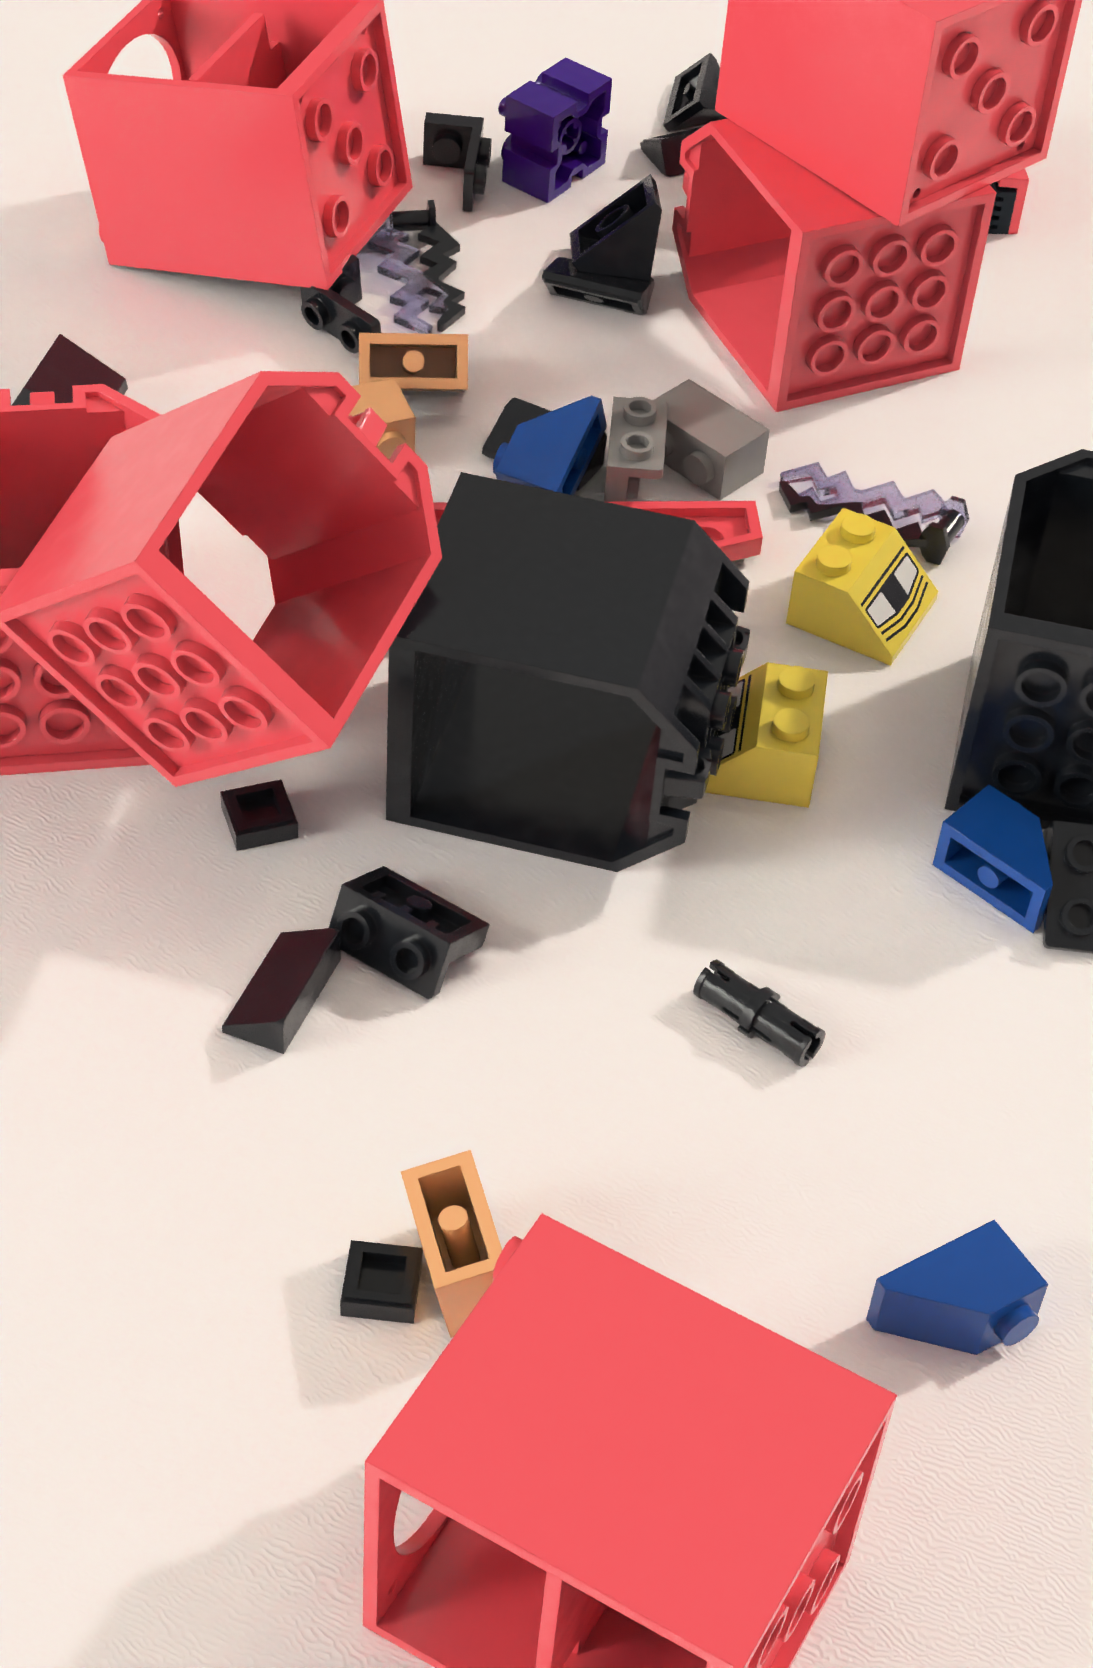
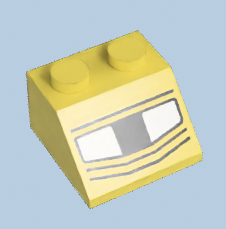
[786,508,938,666]
[705,662,828,808]

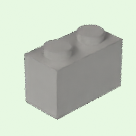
[654,379,770,500]

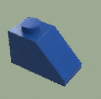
[493,395,607,495]
[932,785,1053,933]
[866,1219,1048,1355]

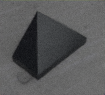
[663,52,727,132]

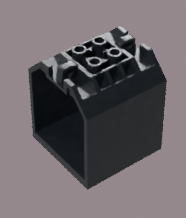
[944,449,1093,830]
[386,472,750,872]

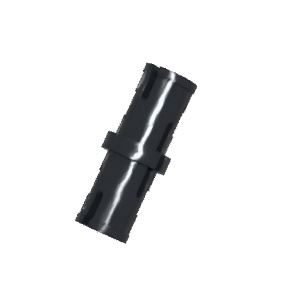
[693,959,826,1067]

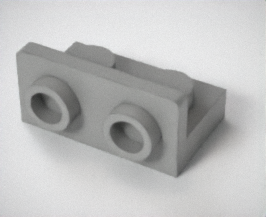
[604,396,668,502]

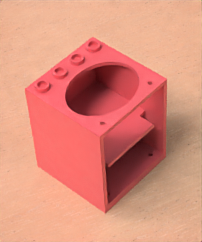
[62,0,413,290]
[715,0,1082,227]
[363,1213,897,1668]

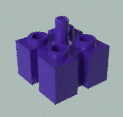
[498,57,612,203]

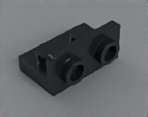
[329,866,490,999]

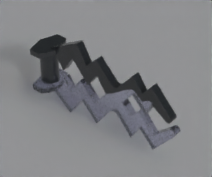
[367,200,466,334]
[779,462,970,565]

